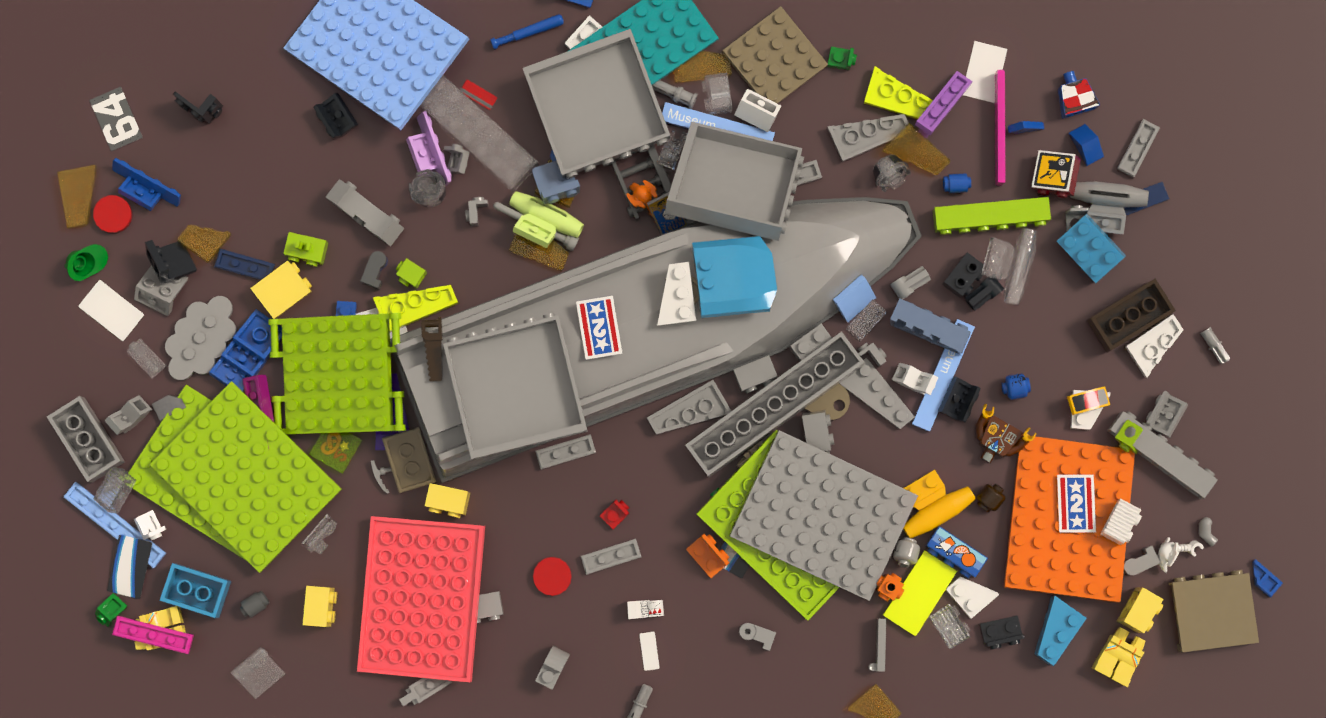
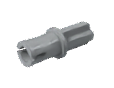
[1200,327,1230,364]
[627,684,653,718]

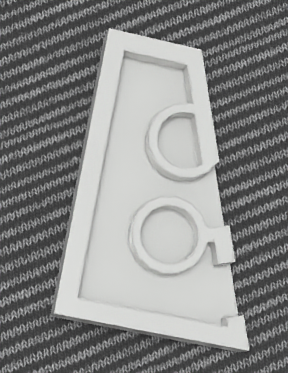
[657,262,697,326]
[1125,314,1183,378]

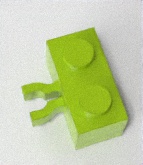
[283,232,328,267]

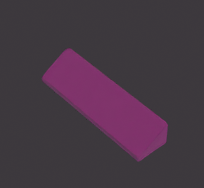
[243,375,274,449]

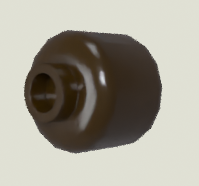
[977,483,1006,512]

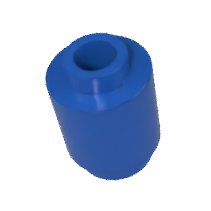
[943,173,971,193]

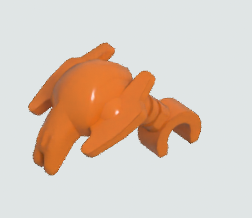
[626,180,658,223]

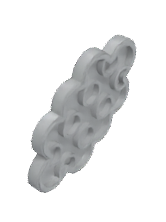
[165,296,237,381]

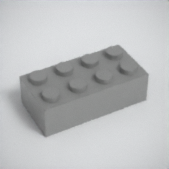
[47,396,125,483]

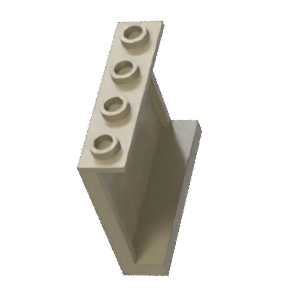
[1168,570,1259,652]

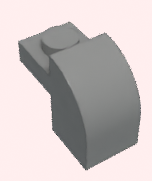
[105,395,152,435]
[535,646,570,690]

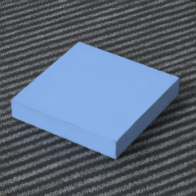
[833,275,876,322]

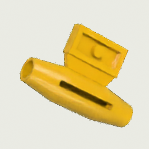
[903,470,976,538]

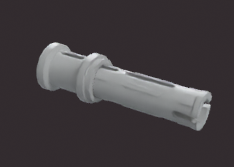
[652,80,698,109]

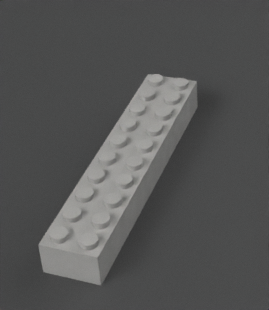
[685,331,865,478]

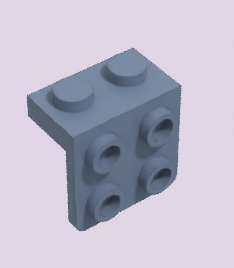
[532,161,580,205]

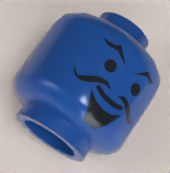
[1001,374,1031,400]

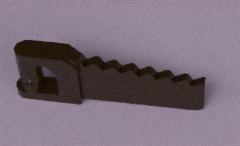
[421,317,443,381]

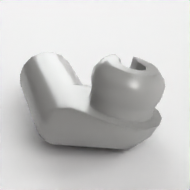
[1198,517,1218,547]

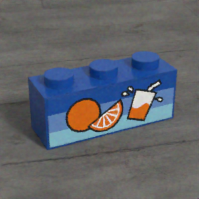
[925,526,988,579]

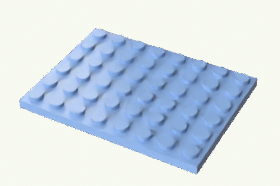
[284,0,470,130]

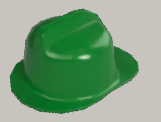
[64,244,108,281]

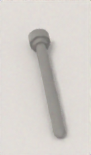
[493,202,579,252]

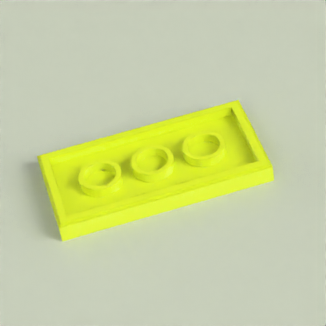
[883,550,957,636]

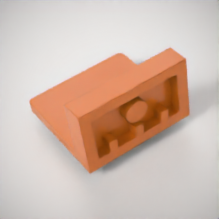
[686,534,730,578]

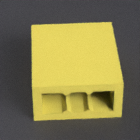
[251,261,312,319]

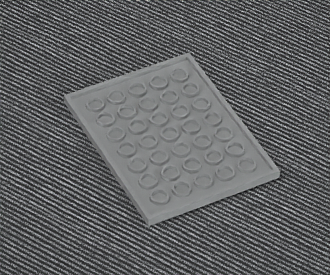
[729,430,918,601]

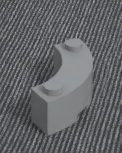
[326,179,404,247]

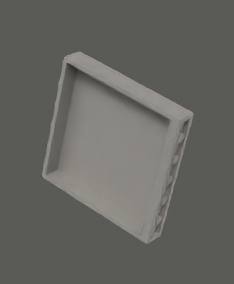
[523,29,670,179]
[665,122,804,241]
[443,313,588,460]

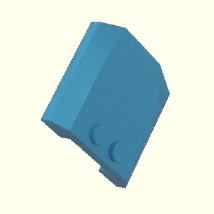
[692,236,777,318]

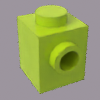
[396,258,427,289]

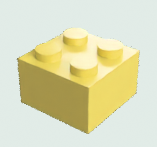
[425,483,470,518]
[303,586,337,627]
[1117,587,1163,633]

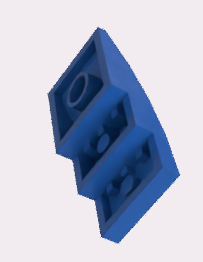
[209,309,282,392]

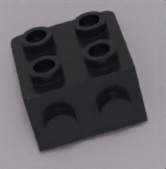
[173,91,223,124]

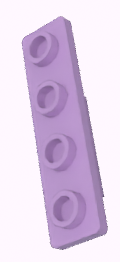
[406,111,451,187]

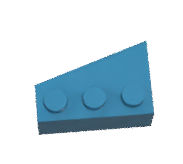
[1034,595,1087,666]

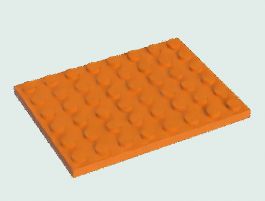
[1004,436,1135,603]

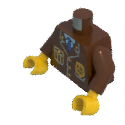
[976,404,1036,463]

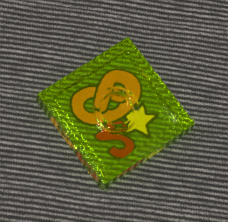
[309,432,362,474]

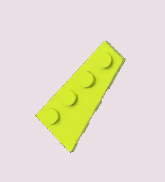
[864,66,933,120]
[373,285,459,332]

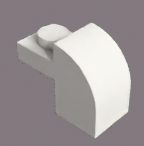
[892,363,938,395]

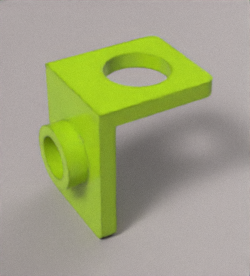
[1115,420,1143,454]

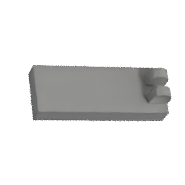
[868,618,886,672]

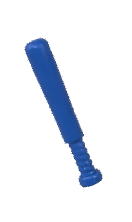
[490,14,564,49]

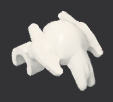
[1157,537,1204,573]

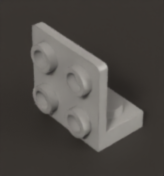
[134,265,188,316]

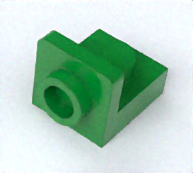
[828,46,857,70]
[95,593,127,627]

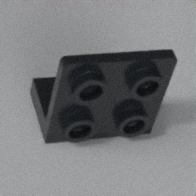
[145,240,197,284]

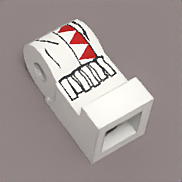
[627,600,664,619]

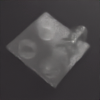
[231,647,286,699]

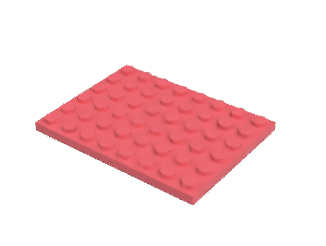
[357,516,485,683]

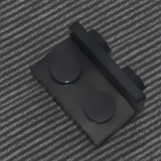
[979,615,1025,650]

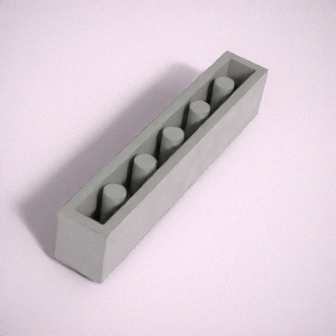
[1107,411,1218,499]

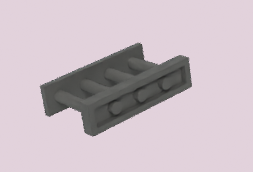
[608,145,671,221]

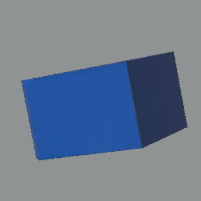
[1068,124,1104,166]

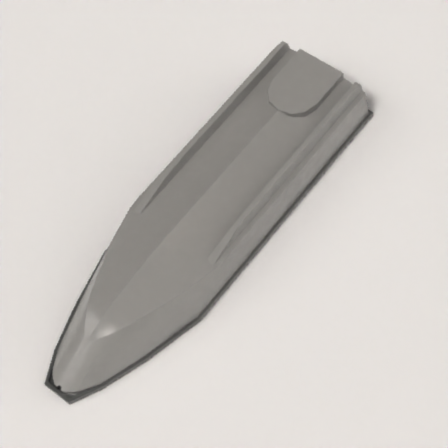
[390,197,922,483]

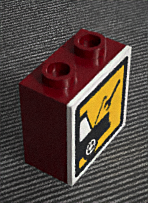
[1032,150,1081,198]

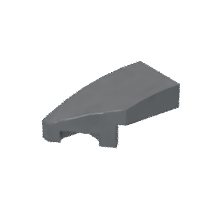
[152,395,186,421]

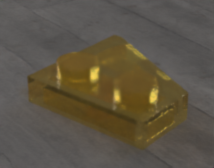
[177,225,231,263]
[848,684,902,718]

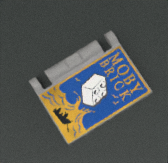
[647,192,694,235]

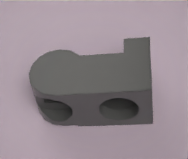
[360,251,388,290]

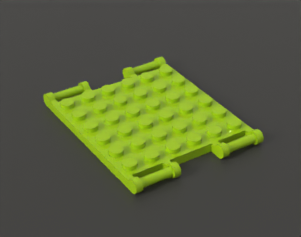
[268,313,406,434]

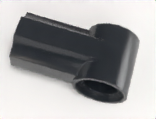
[964,274,1004,311]

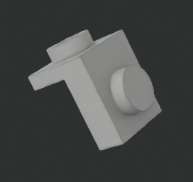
[443,144,470,174]
[465,197,489,226]
[858,343,887,367]

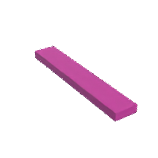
[995,70,1005,186]

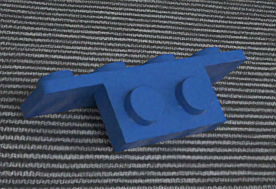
[112,158,181,211]

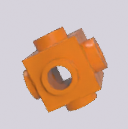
[876,573,904,602]

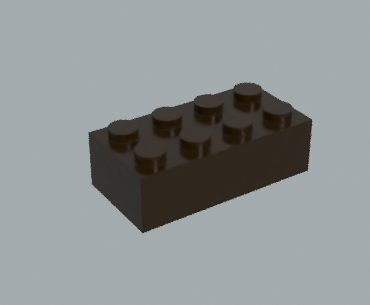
[1086,278,1176,353]

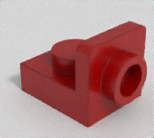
[600,500,630,529]

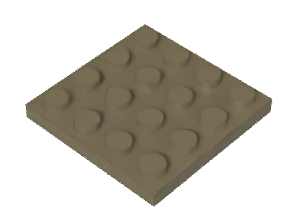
[722,6,828,104]

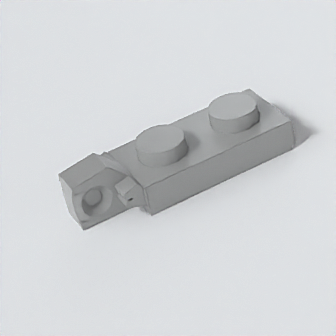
[399,678,452,706]

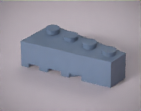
[890,298,971,355]

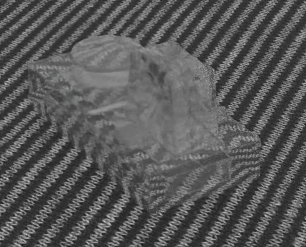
[302,514,337,554]

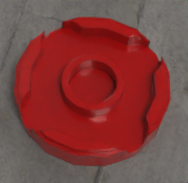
[93,195,132,233]
[533,557,572,596]

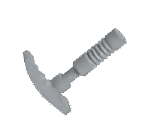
[371,460,392,494]

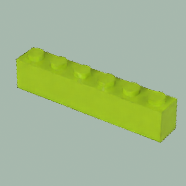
[933,197,1051,235]

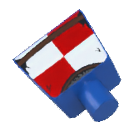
[1058,71,1100,119]

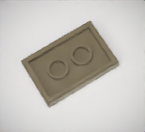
[382,427,436,493]

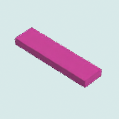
[112,616,194,654]

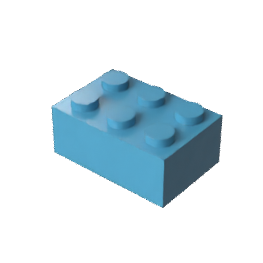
[1057,214,1126,283]
[160,563,231,618]

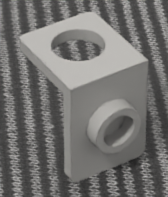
[1065,205,1089,232]

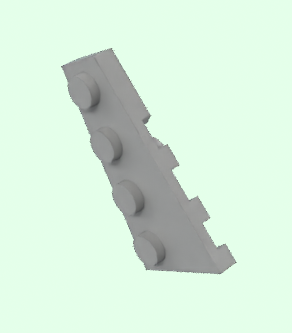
[827,114,912,162]
[839,358,915,430]
[647,380,731,435]

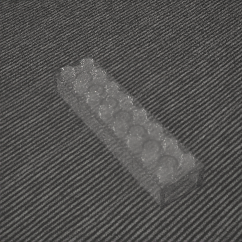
[419,75,539,193]

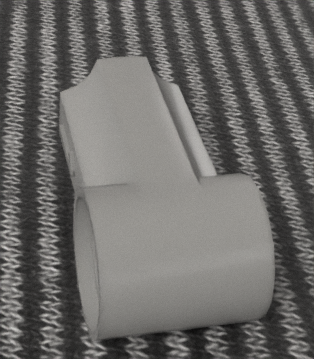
[890,266,931,300]

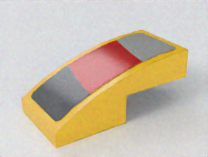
[1067,387,1110,415]

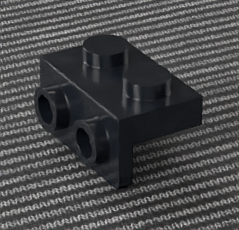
[313,93,358,138]
[938,376,981,423]

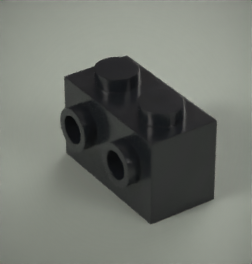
[942,252,985,298]

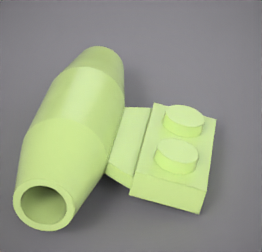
[509,191,584,248]

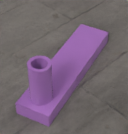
[915,71,973,140]

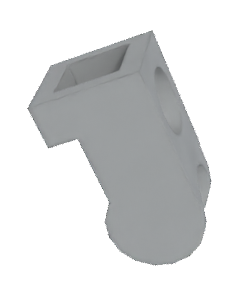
[1123,546,1160,575]
[739,623,776,651]

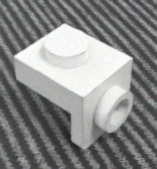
[134,510,166,541]

